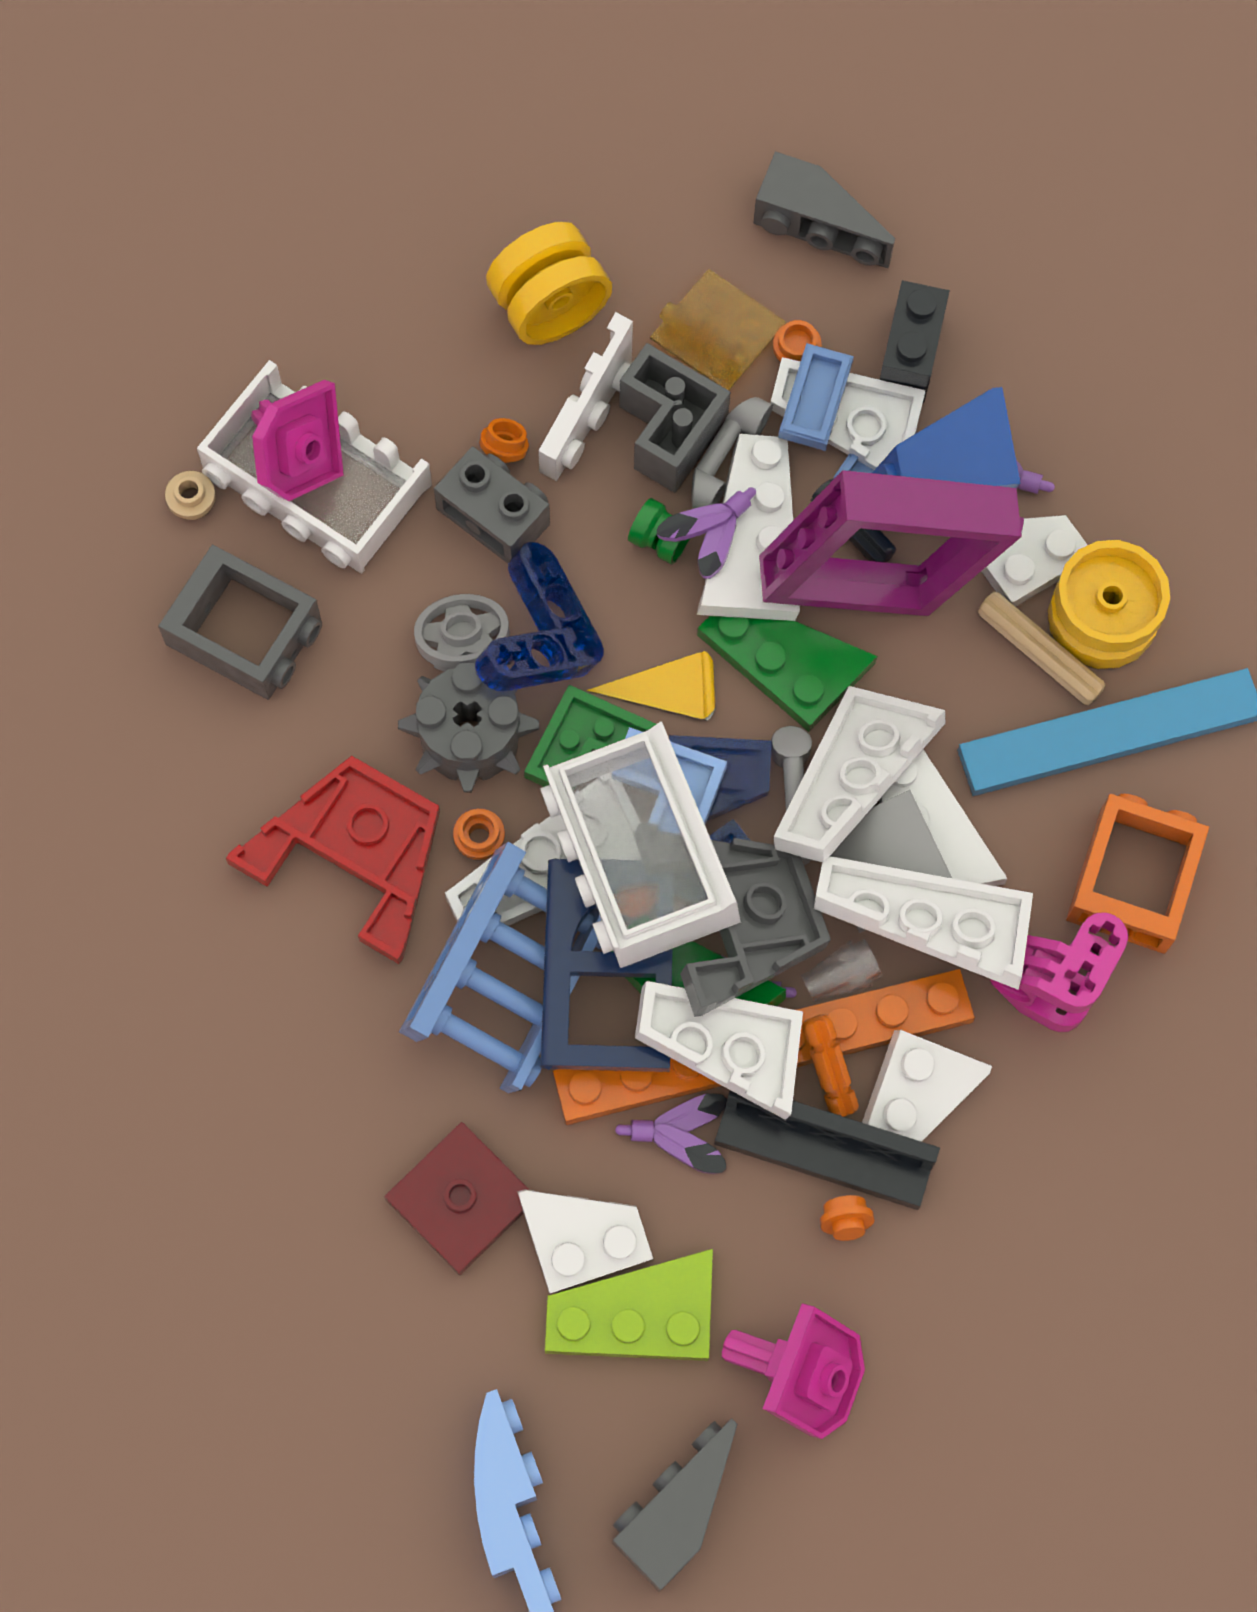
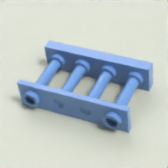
[399,842,601,1094]

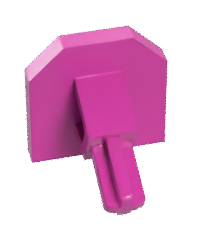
[251,380,344,501]
[722,1303,865,1439]

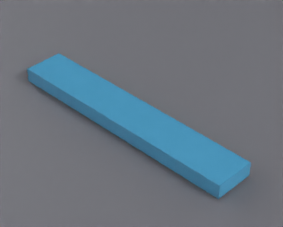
[957,668,1257,796]

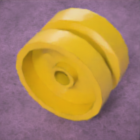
[486,222,612,345]
[1047,540,1171,669]

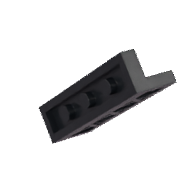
[714,1090,940,1210]

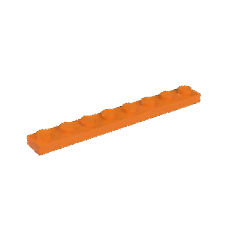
[553,969,975,1125]

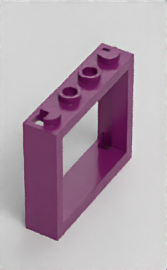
[759,470,1024,616]

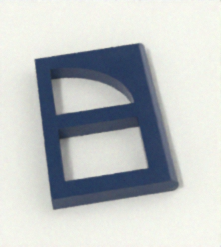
[540,858,674,1072]

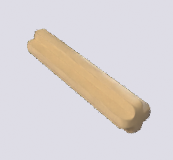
[978,592,1105,705]

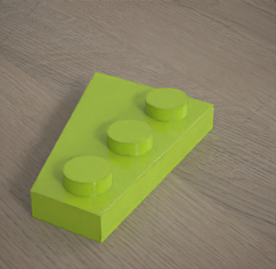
[545,1249,713,1361]

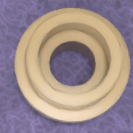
[165,471,216,520]

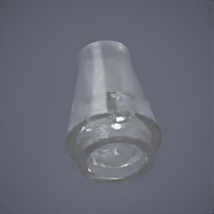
[801,939,883,1003]

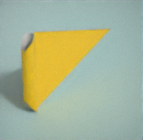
[586,651,715,720]

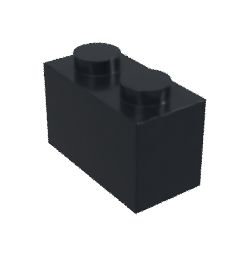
[879,280,950,403]

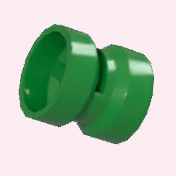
[628,498,690,565]

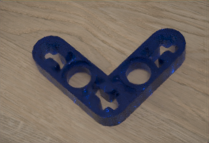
[475,542,604,691]

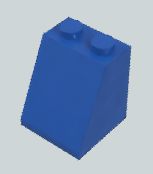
[872,387,1021,488]

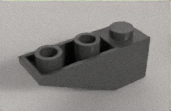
[753,151,895,268]
[612,1418,738,1593]

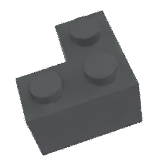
[619,343,731,493]

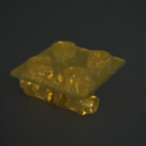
[650,269,786,390]

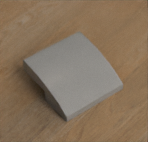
[830,790,952,933]

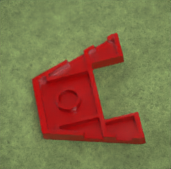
[226,755,440,964]

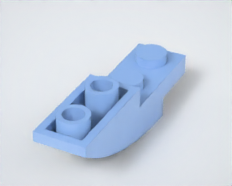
[474,1389,562,1612]

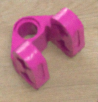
[990,913,1128,1032]

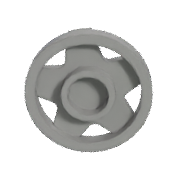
[414,594,510,671]

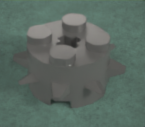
[398,663,539,793]

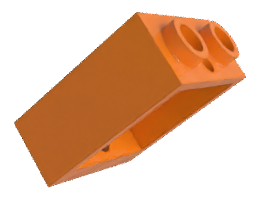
[1066,793,1209,954]

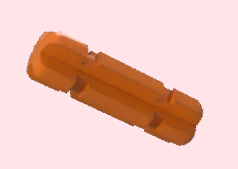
[802,1015,859,1117]

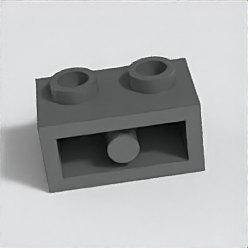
[434,446,550,567]

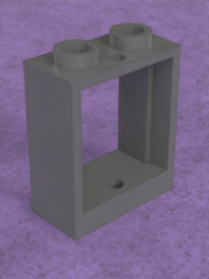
[158,544,322,700]

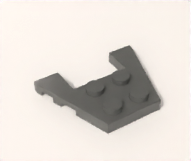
[634,824,831,1017]

